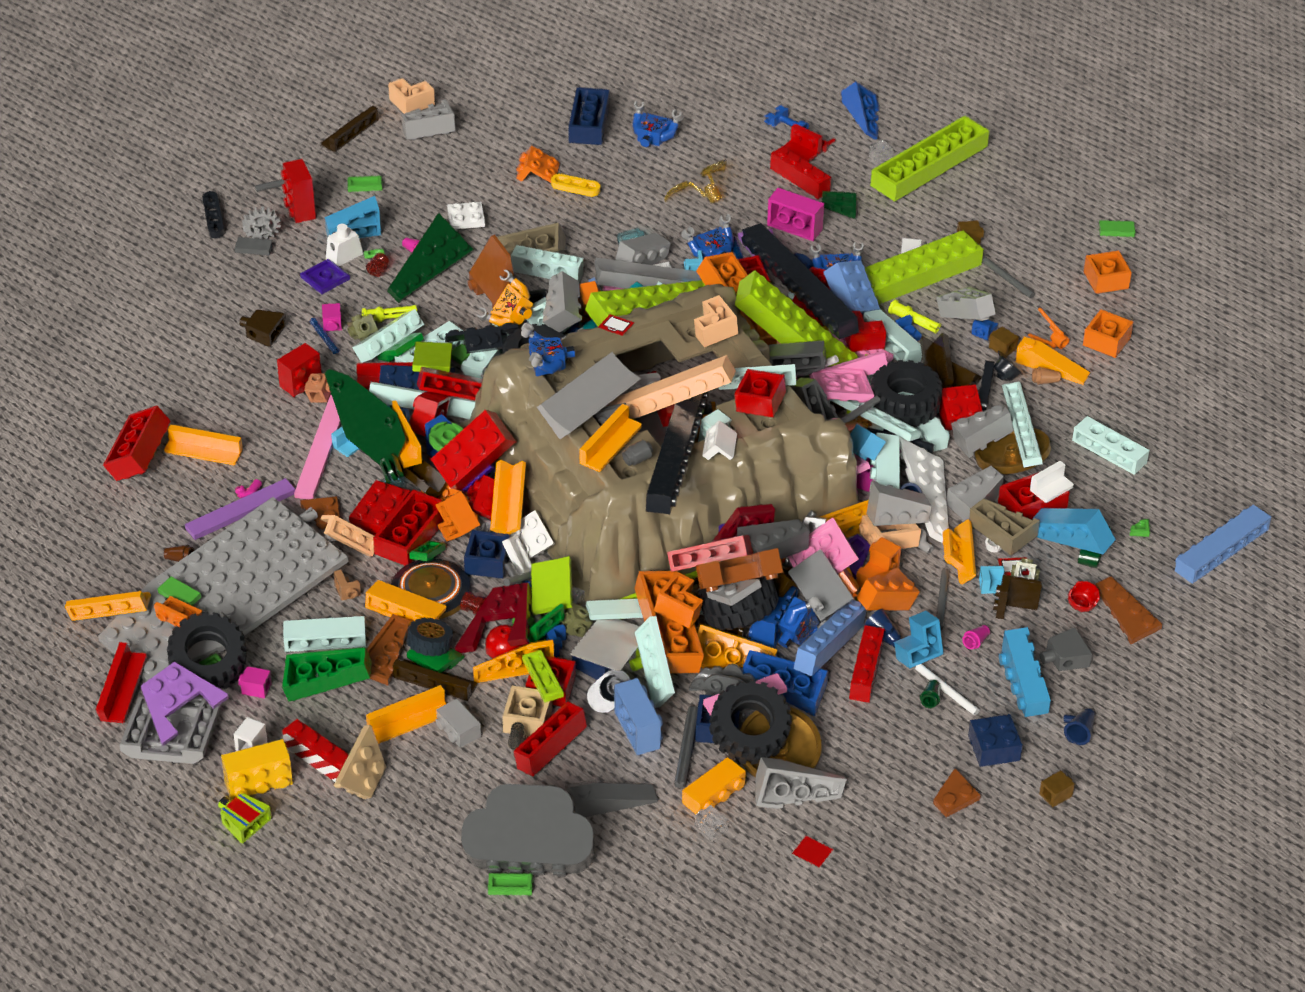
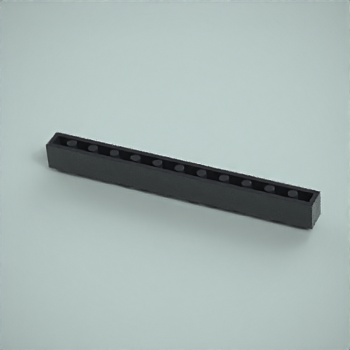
[742,223,859,339]
[646,391,709,514]

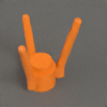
[1028,308,1069,349]

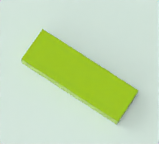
[522,650,564,703]

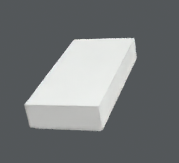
[502,534,532,575]

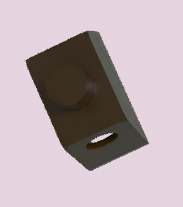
[239,309,286,347]

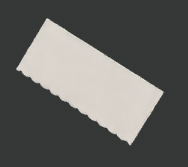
[570,619,640,672]

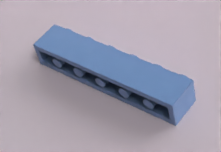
[1175,504,1271,584]
[794,600,867,676]

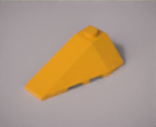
[1015,336,1090,385]
[696,622,777,669]
[473,639,554,683]

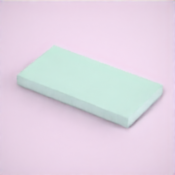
[635,616,675,708]

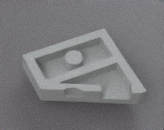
[706,579,762,606]

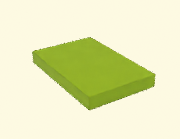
[412,342,452,372]
[531,556,573,615]

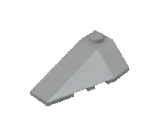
[755,757,847,809]

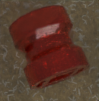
[366,253,390,277]
[460,591,486,615]

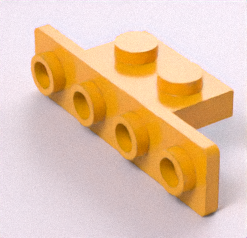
[942,519,976,585]

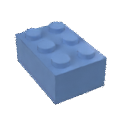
[824,260,880,317]
[614,678,663,755]

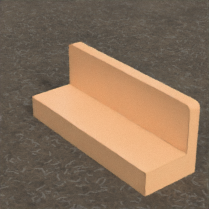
[321,515,374,556]

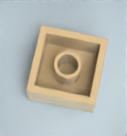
[503,686,553,736]

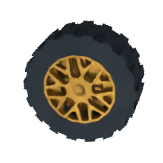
[407,618,453,656]

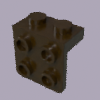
[993,575,1042,619]

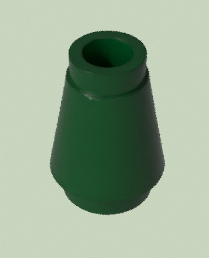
[920,680,940,708]

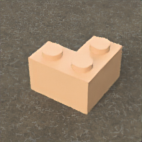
[388,78,435,113]
[694,295,738,347]

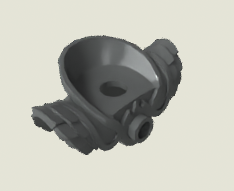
[689,664,757,712]

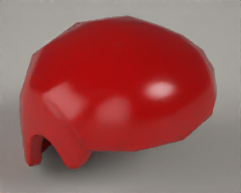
[1068,581,1100,612]

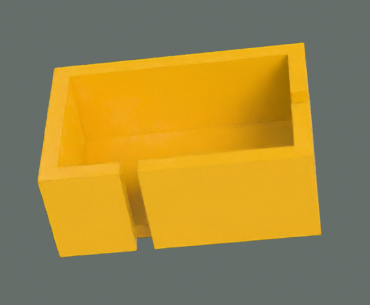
[221,739,293,800]

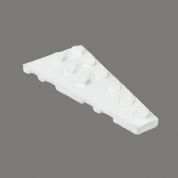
[899,436,949,543]

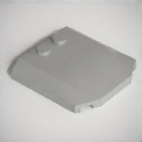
[120,696,220,764]

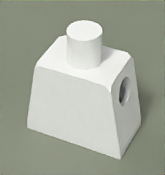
[326,224,363,267]

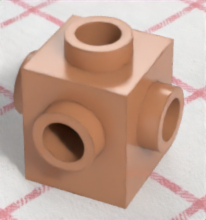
[305,373,331,403]

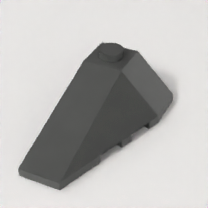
[565,781,658,817]

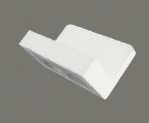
[702,420,737,460]
[1030,461,1074,503]

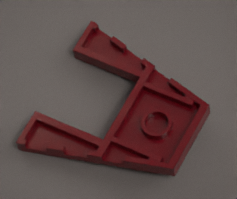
[712,504,775,542]
[455,583,531,653]

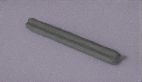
[674,706,698,789]

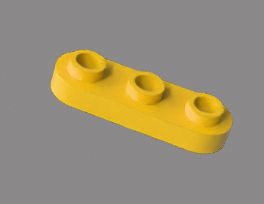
[551,174,600,197]

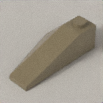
[497,223,566,254]

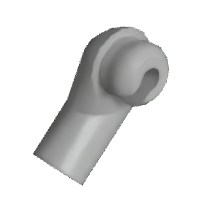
[918,528,934,554]

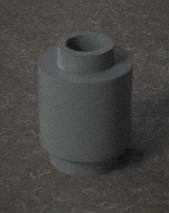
[622,440,653,466]

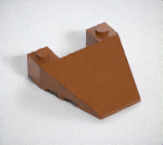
[468,235,514,315]
[695,548,783,592]

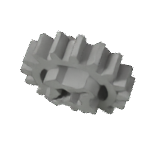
[242,206,281,239]

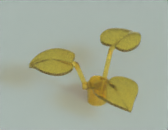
[664,159,727,204]

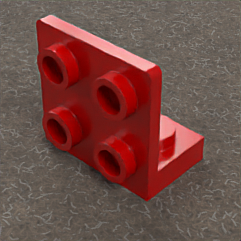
[784,124,822,162]

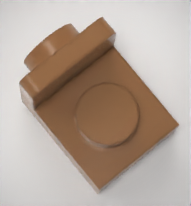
[334,570,361,601]

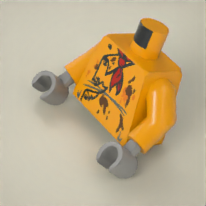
[476,270,533,326]

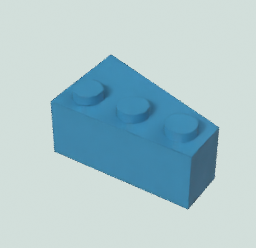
[325,196,381,238]

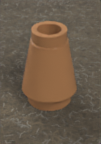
[1032,367,1061,385]

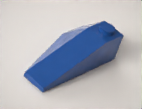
[841,81,879,140]

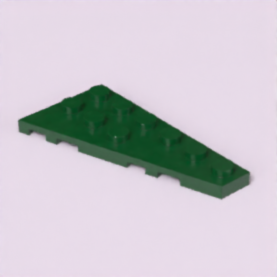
[387,212,474,303]

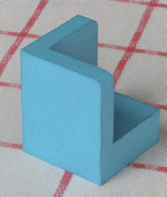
[684,250,703,271]
[331,427,359,457]
[979,566,1004,594]

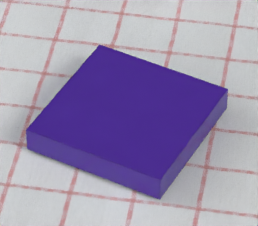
[300,259,350,294]

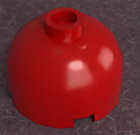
[485,624,522,659]

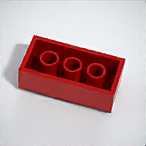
[103,405,171,481]
[431,410,516,491]
[373,489,444,566]

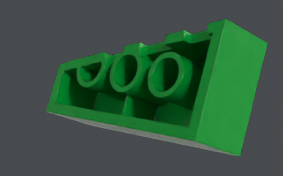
[282,647,372,702]

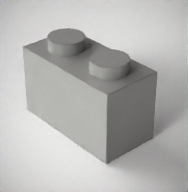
[435,699,481,748]

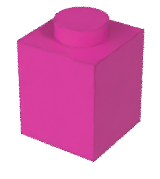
[322,303,342,331]
[238,666,272,698]

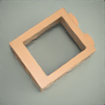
[859,515,921,549]

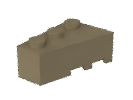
[969,498,1040,556]

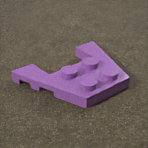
[141,662,229,746]

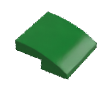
[377,333,424,362]
[527,603,564,642]
[407,648,464,673]

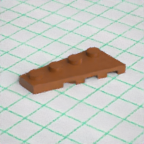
[1095,576,1162,644]
[367,614,411,686]

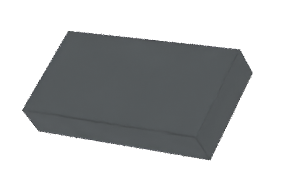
[235,237,273,255]

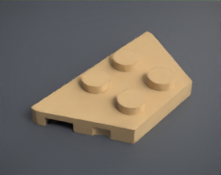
[334,725,386,799]

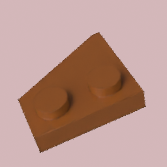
[300,496,340,530]
[933,769,981,817]

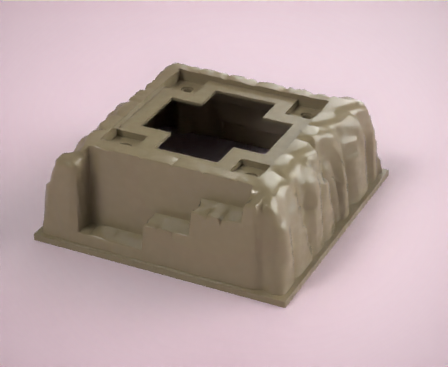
[460,284,860,606]

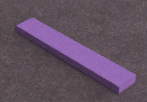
[185,478,295,540]

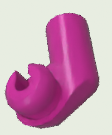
[235,479,262,498]

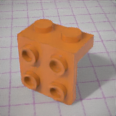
[516,145,560,183]

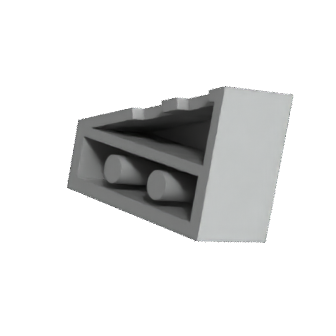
[401,99,455,140]
[936,287,996,321]
[867,481,932,526]

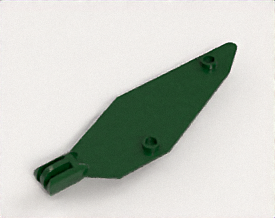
[325,369,406,484]

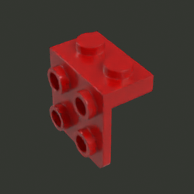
[466,475,495,520]

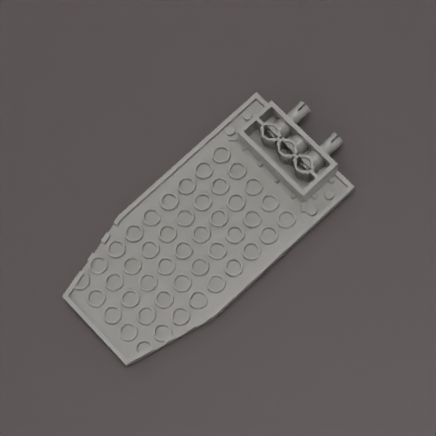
[98,497,349,682]

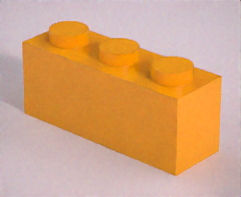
[682,757,746,817]

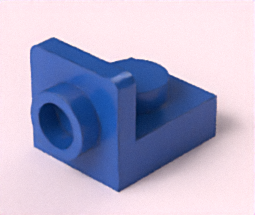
[895,314,922,341]
[972,320,998,340]
[545,624,566,658]

